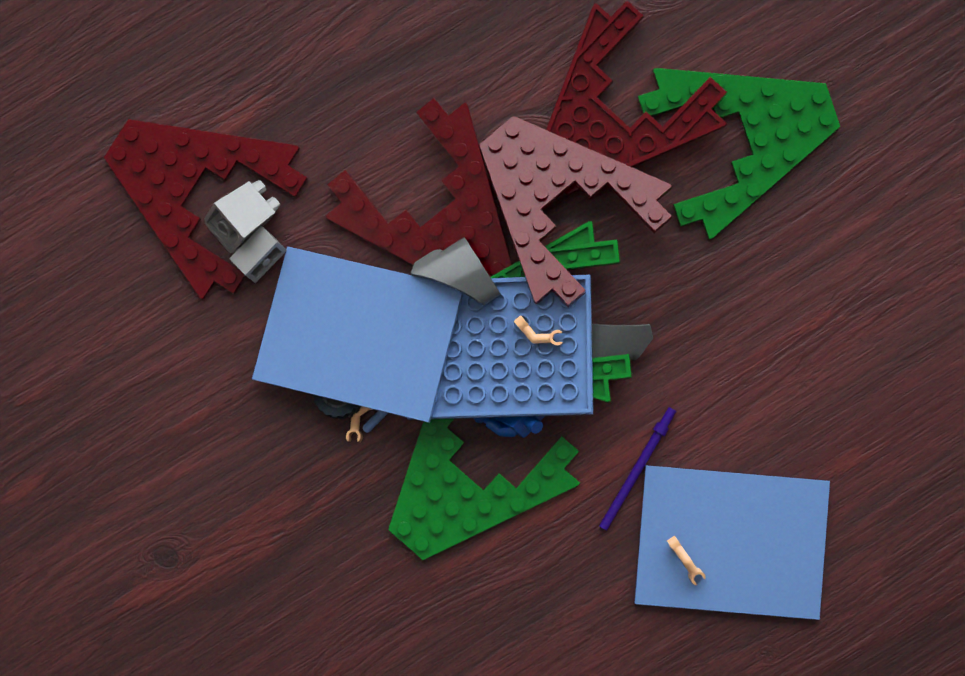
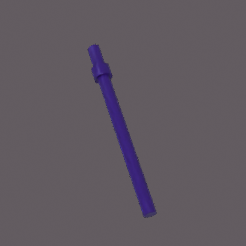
[599,407,677,531]

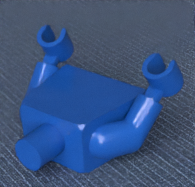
[473,416,544,438]

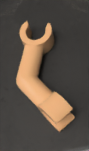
[514,315,563,346]
[346,407,372,442]
[667,536,706,585]

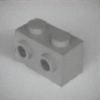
[229,226,287,283]

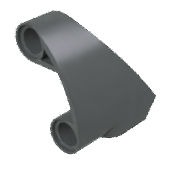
[411,237,501,306]
[592,323,653,362]

